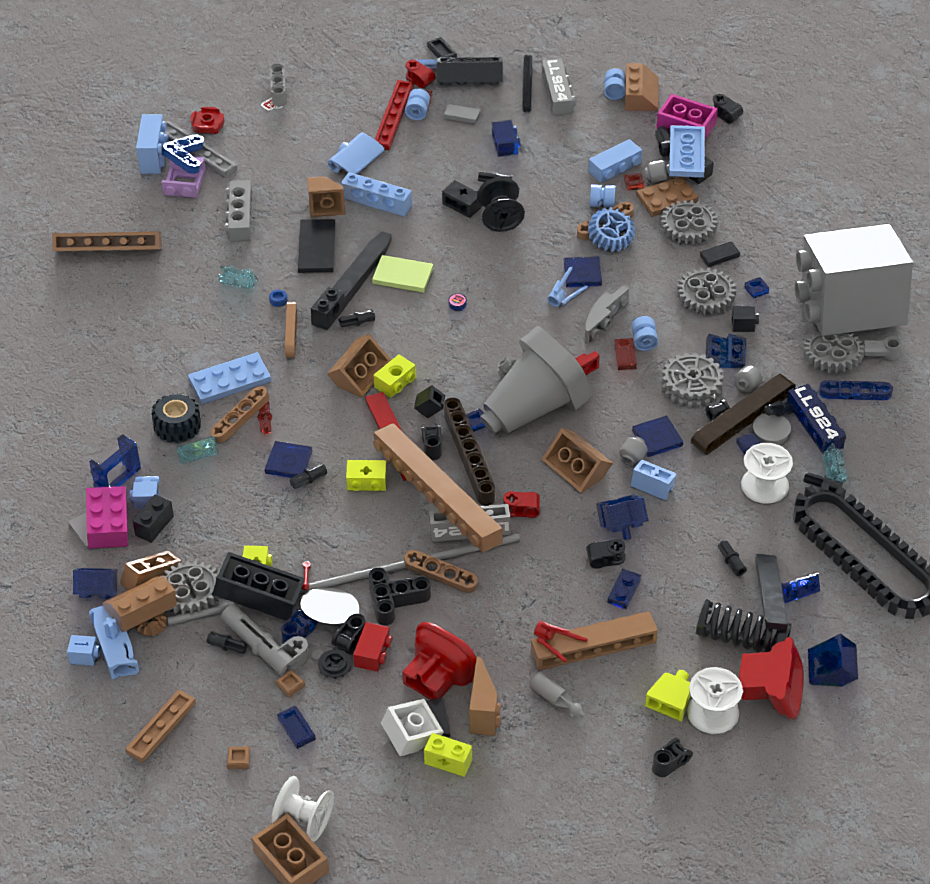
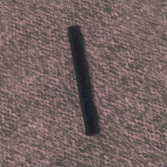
[522,55,532,112]

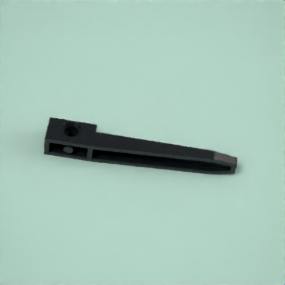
[311,231,392,330]

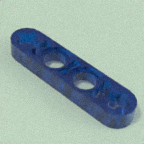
[818,380,893,400]

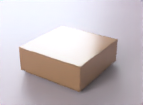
[276,669,305,697]
[227,746,250,769]

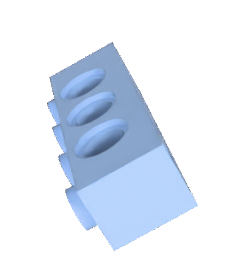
[341,172,412,217]

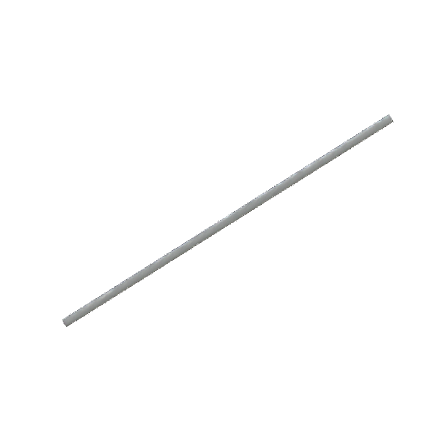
[167,533,520,625]

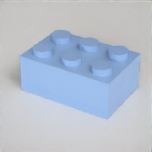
[136,114,168,174]

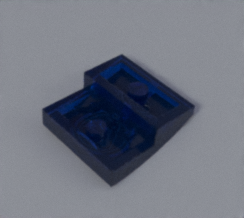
[706,333,746,368]

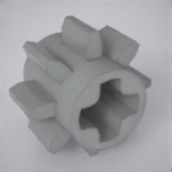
[497,357,516,378]

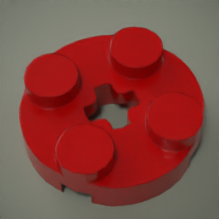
[190,106,224,134]

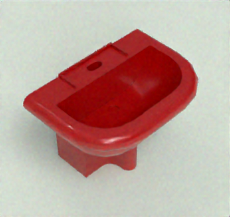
[402,622,477,700]
[739,637,804,720]

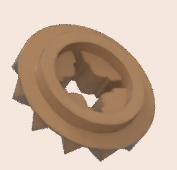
[135,612,167,636]

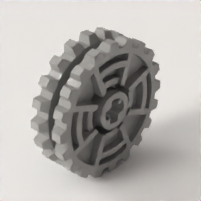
[661,353,723,408]

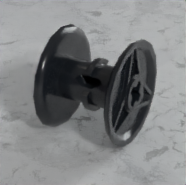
[477,177,525,232]

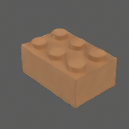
[251,813,329,884]

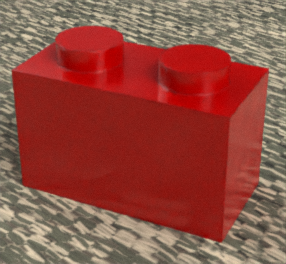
[353,622,393,672]

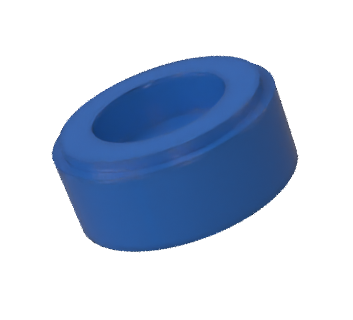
[269,290,288,307]

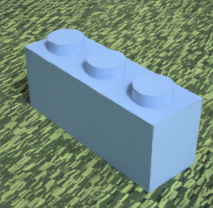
[588,139,642,183]

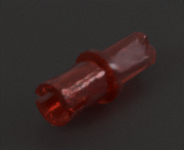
[257,401,272,434]

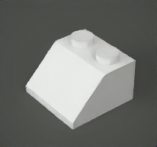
[381,699,443,756]

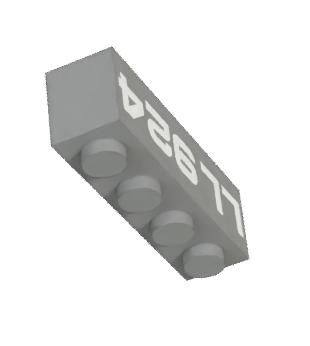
[542,58,575,115]
[429,504,511,542]

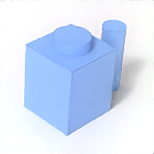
[130,476,160,509]

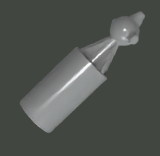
[530,672,585,717]

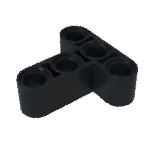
[369,567,431,626]

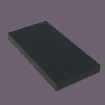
[298,219,336,273]

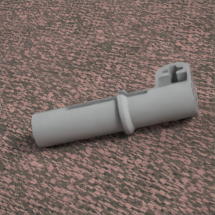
[220,604,308,676]

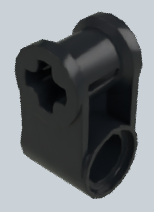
[712,94,743,124]
[421,424,442,460]
[586,539,625,569]
[331,613,366,654]
[652,738,693,777]

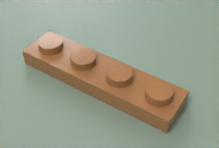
[125,689,196,763]

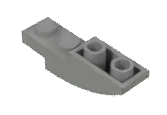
[585,285,629,344]

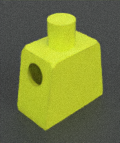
[645,670,691,722]

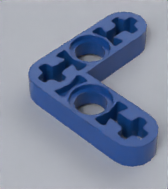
[162,135,204,174]

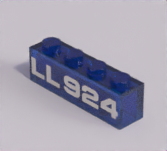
[787,384,846,455]

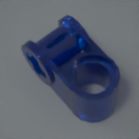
[281,609,318,644]

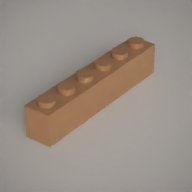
[52,231,162,251]
[531,611,658,671]

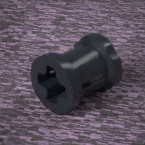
[705,399,730,421]

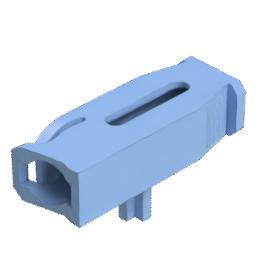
[89,606,140,679]

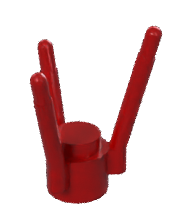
[534,620,588,662]

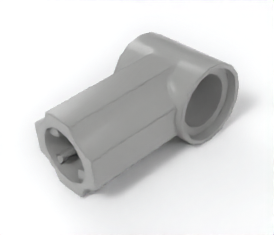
[864,336,901,361]

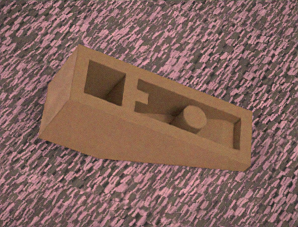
[120,550,181,591]

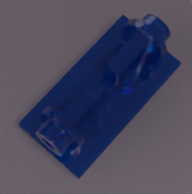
[781,573,820,604]

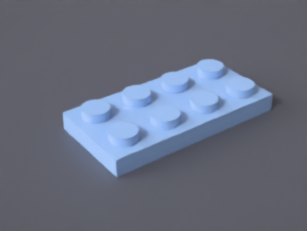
[669,125,705,177]
[188,352,271,405]

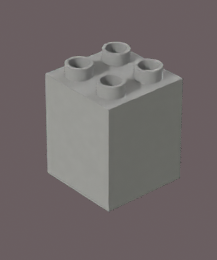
[794,224,913,336]

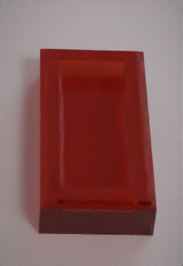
[614,338,637,370]

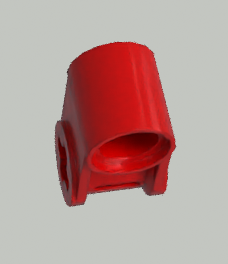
[405,59,436,89]
[503,491,540,518]

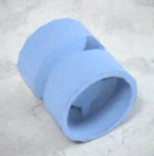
[604,69,626,100]
[405,89,430,120]
[590,184,615,208]
[631,316,658,351]

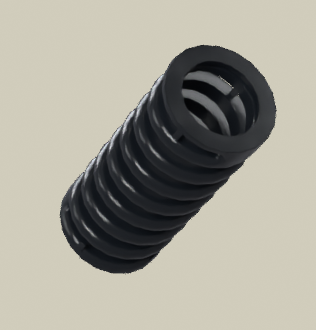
[696,599,792,653]

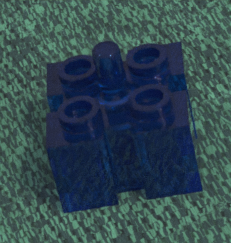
[596,494,649,540]

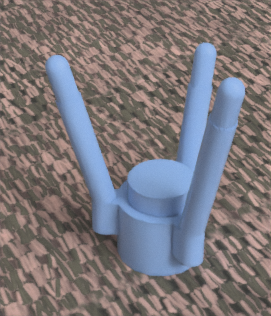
[547,267,588,307]

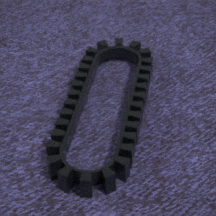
[793,483,930,619]

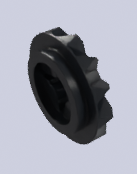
[318,649,351,679]

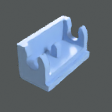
[631,460,677,501]

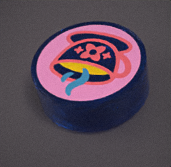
[448,294,467,311]

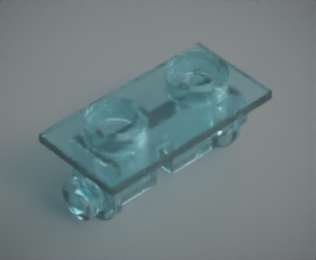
[219,265,258,289]
[176,437,218,464]
[823,443,848,483]

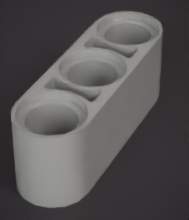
[270,63,287,107]

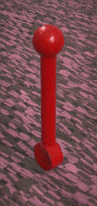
[302,562,311,591]

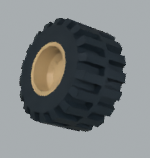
[152,393,201,443]

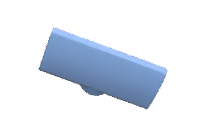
[327,132,384,175]

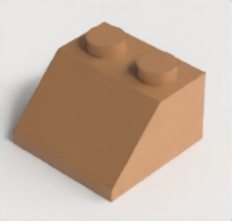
[307,176,345,218]

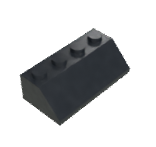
[437,57,503,85]
[212,552,305,622]

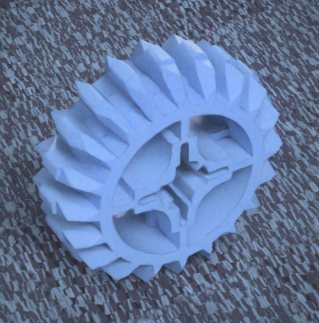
[588,207,635,253]

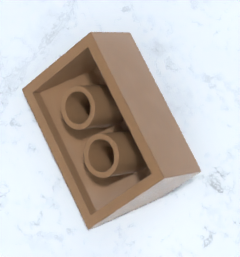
[625,63,658,111]
[327,334,391,397]
[541,428,613,493]
[102,577,177,632]

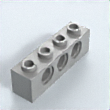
[225,180,252,241]

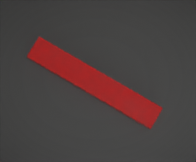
[375,80,414,150]
[365,392,407,481]

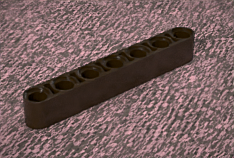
[691,374,796,455]
[444,397,495,506]

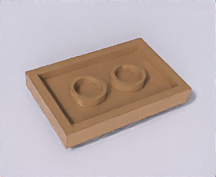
[636,176,699,217]

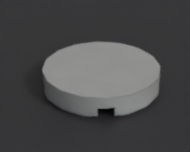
[752,414,791,445]

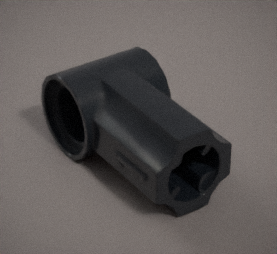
[655,126,670,157]

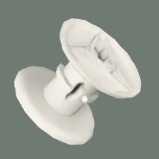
[741,443,793,504]
[687,667,743,734]
[271,776,334,842]

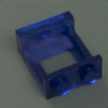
[89,434,141,488]

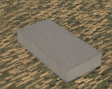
[444,104,480,124]
[68,513,89,550]

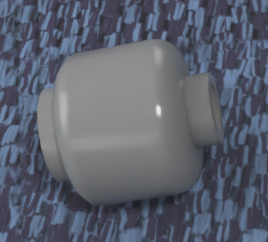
[645,160,669,184]
[734,365,762,393]
[619,437,648,466]

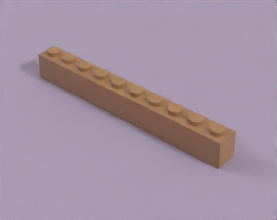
[373,423,503,552]

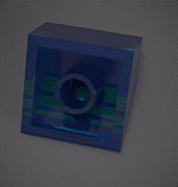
[808,633,858,687]

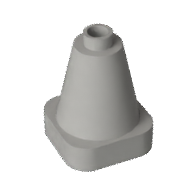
[480,326,593,434]

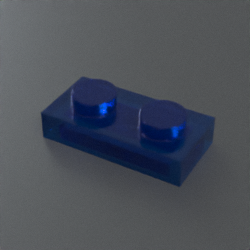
[607,569,641,609]

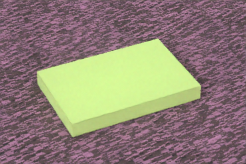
[372,255,433,293]

